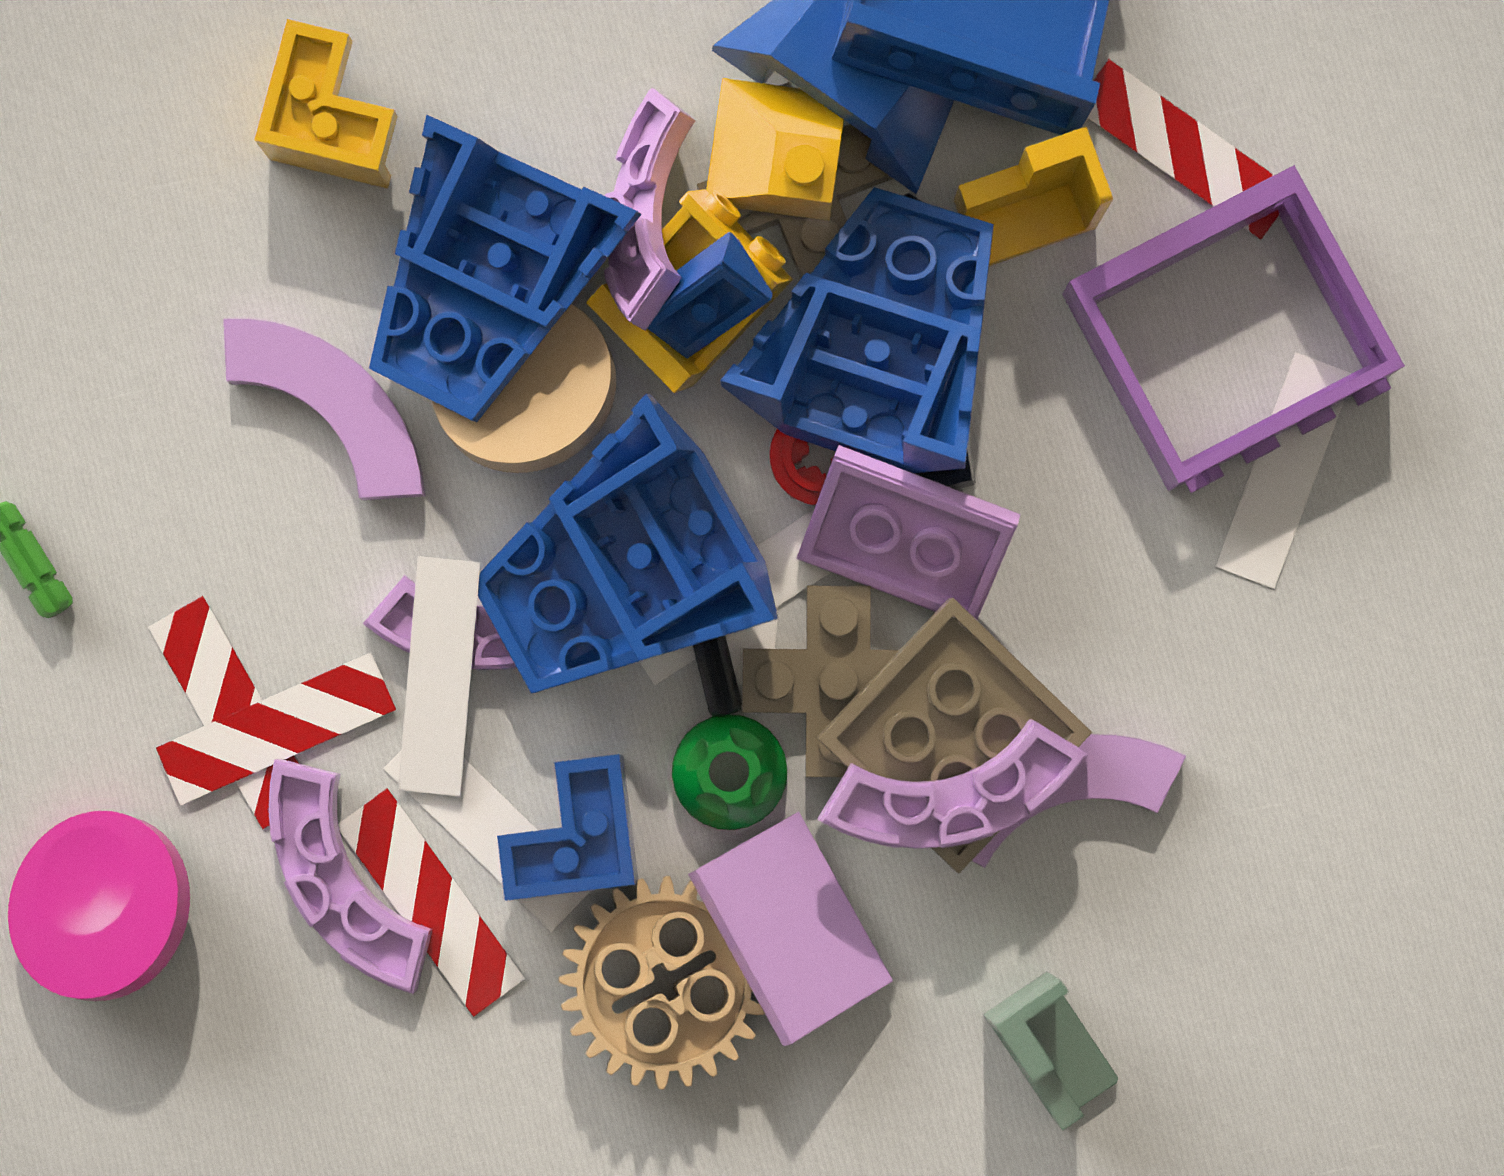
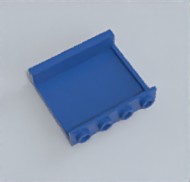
[831,0,1109,135]

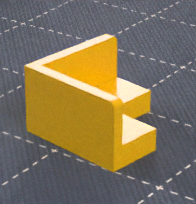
[254,19,398,188]
[953,126,1113,266]

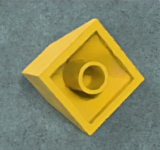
[706,78,844,221]

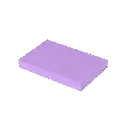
[796,445,1020,620]
[688,812,893,1046]

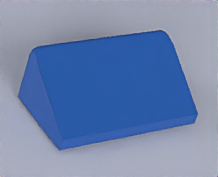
[647,232,773,359]

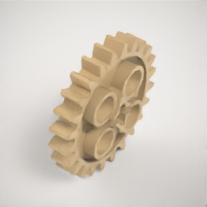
[558,876,765,1089]

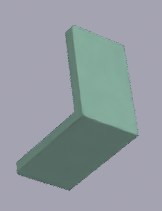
[983,971,1118,1130]

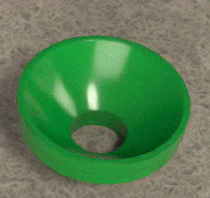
[672,714,787,830]

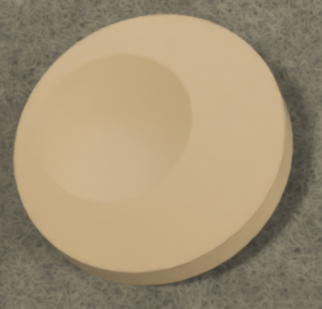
[432,304,616,473]

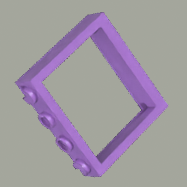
[1062,165,1405,493]

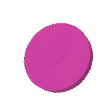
[8,811,190,1001]

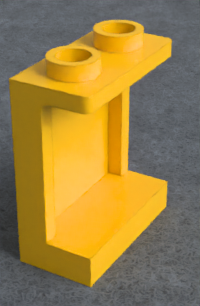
[586,189,793,393]

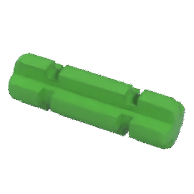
[0,501,73,618]

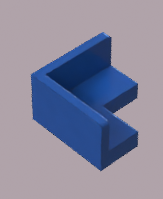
[497,754,638,901]

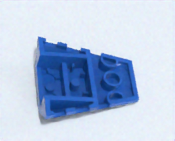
[712,0,954,195]
[369,115,642,422]
[720,187,994,473]
[478,393,778,694]

